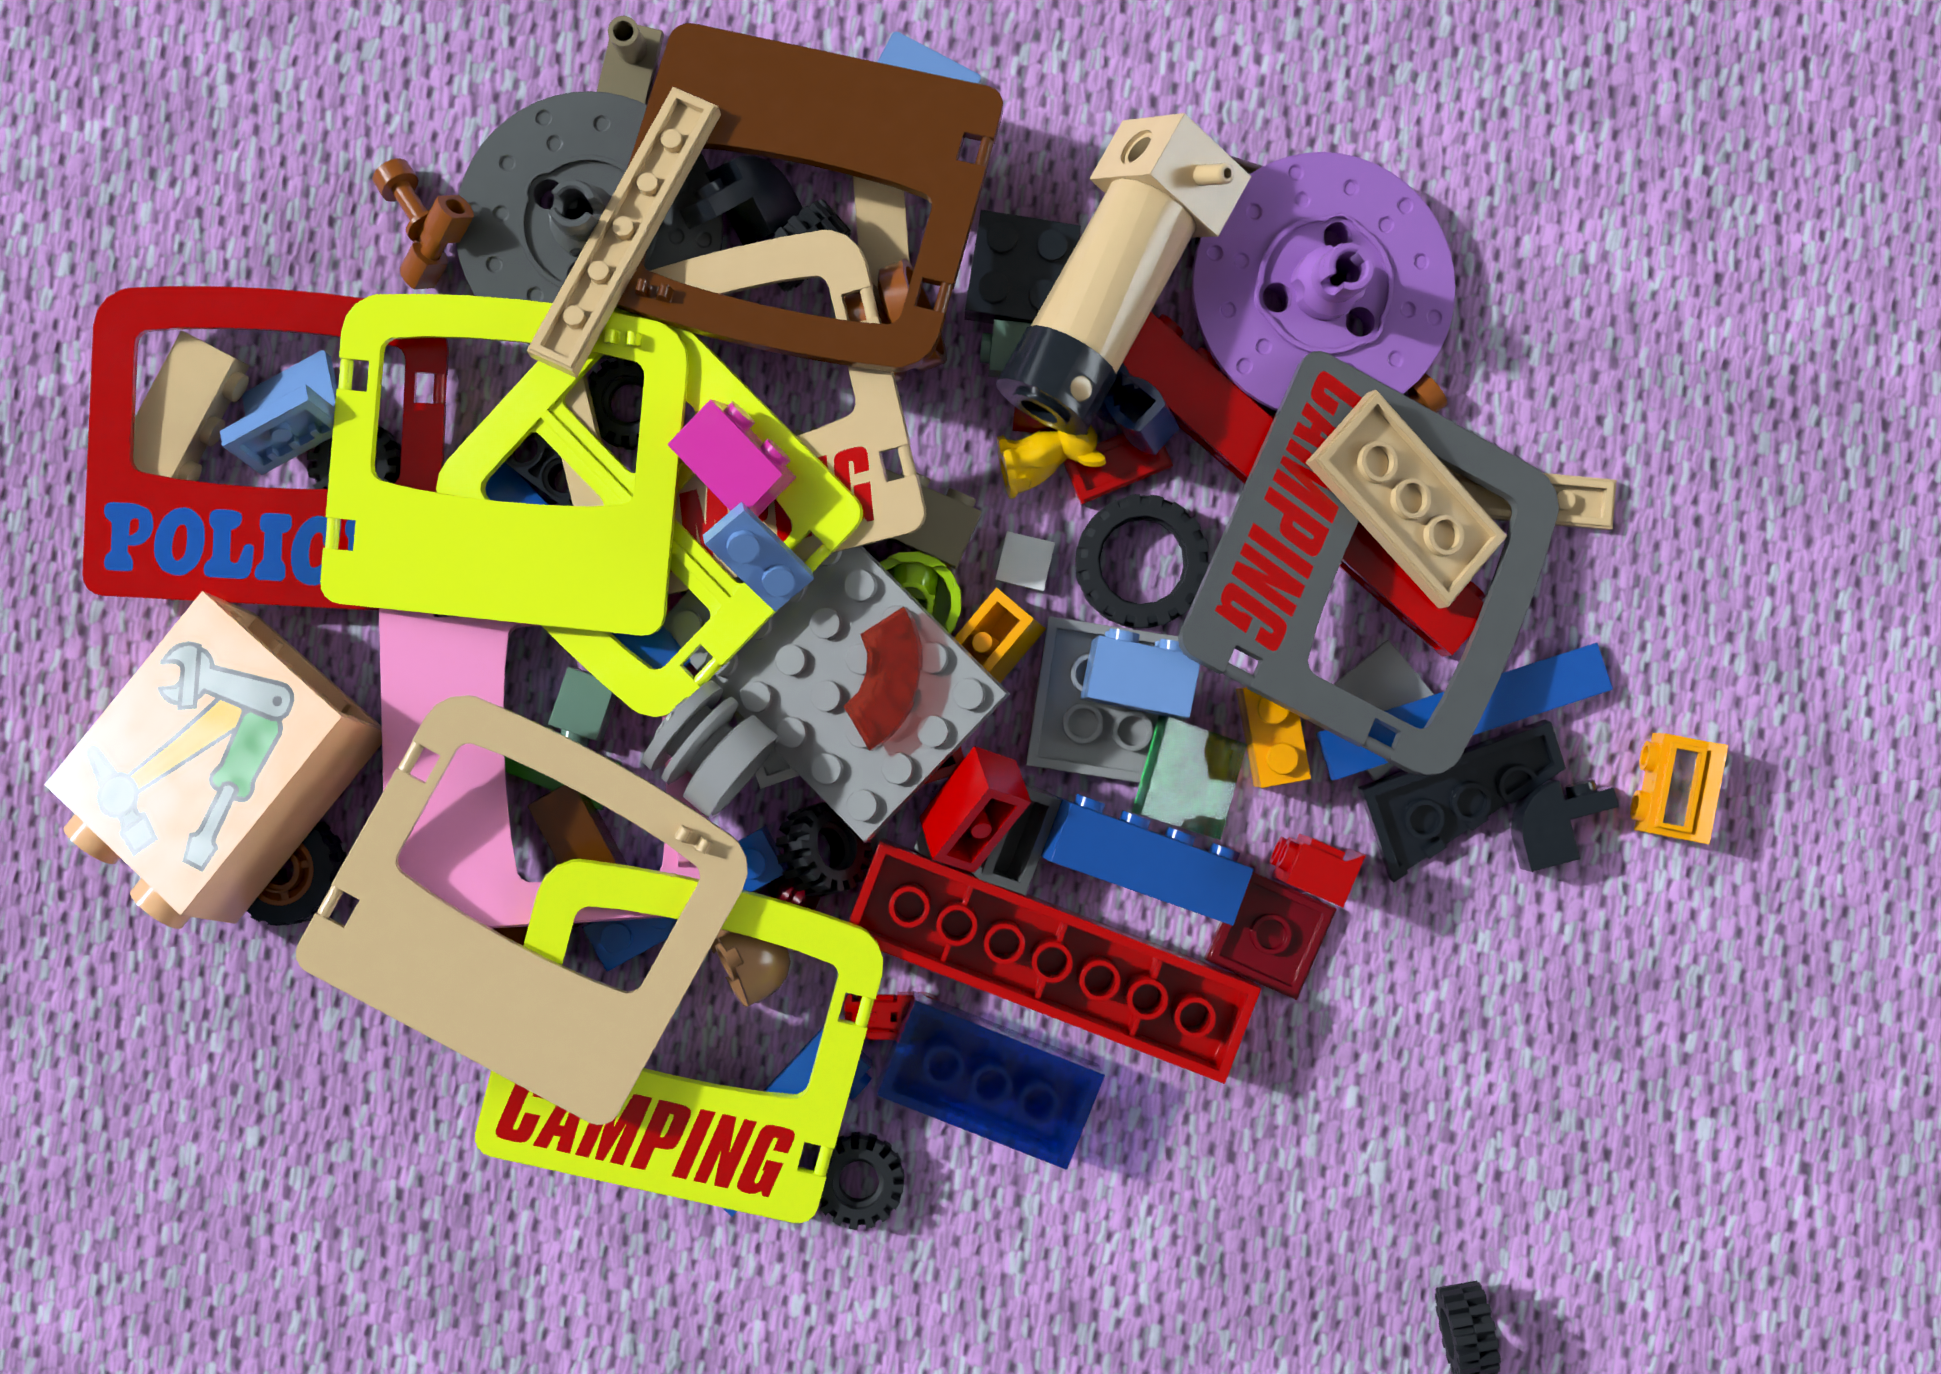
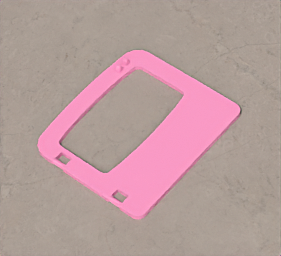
[379,593,707,929]

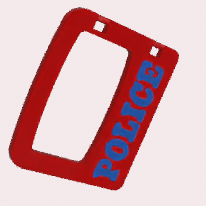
[82,286,449,611]

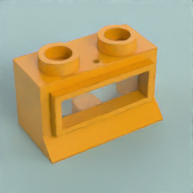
[1630,733,1729,845]

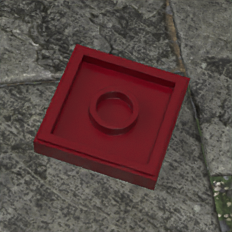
[1204,872,1337,1000]

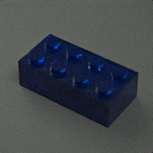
[876,991,1105,1170]

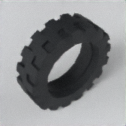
[1075,494,1210,628]

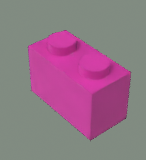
[667,399,796,517]

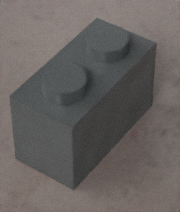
[971,783,1062,896]

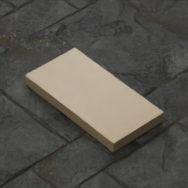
[1306,390,1507,609]

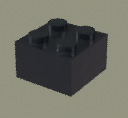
[965,210,1081,324]

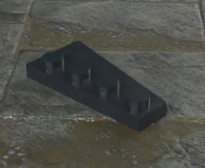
[1358,719,1566,883]

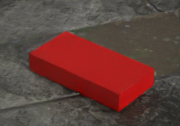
[1063,433,1173,505]

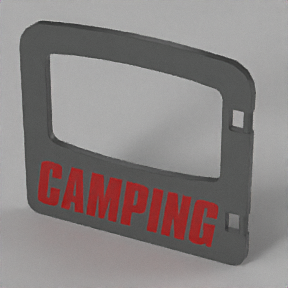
[1178,351,1559,776]

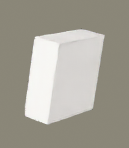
[995,531,1055,592]

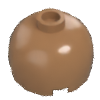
[711,929,791,1007]

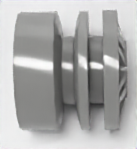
[641,680,780,820]

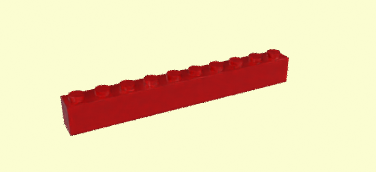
[1123,312,1486,657]

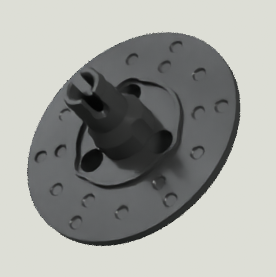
[456,91,724,359]

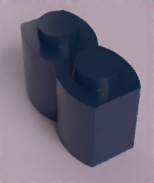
[1096,362,1179,455]

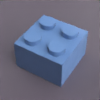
[1080,628,1200,719]

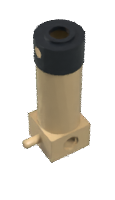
[996,113,1251,435]

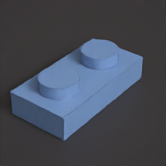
[702,502,814,612]

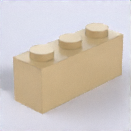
[133,330,250,481]

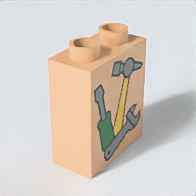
[45,591,382,929]

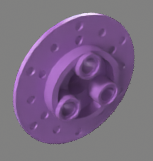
[1191,152,1455,411]

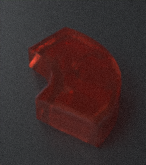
[844,606,923,751]

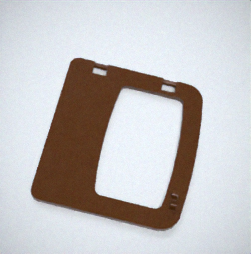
[616,23,1003,372]

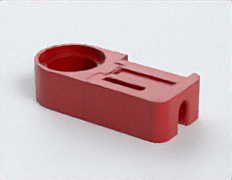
[844,992,945,1040]

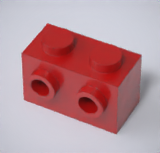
[919,746,1031,873]

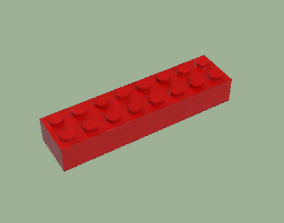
[849,838,1261,1084]

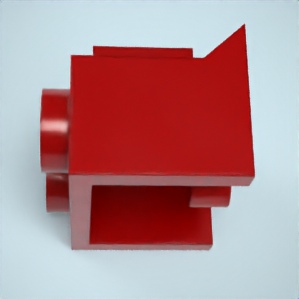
[1269,834,1366,908]

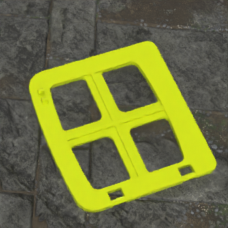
[436,307,863,717]

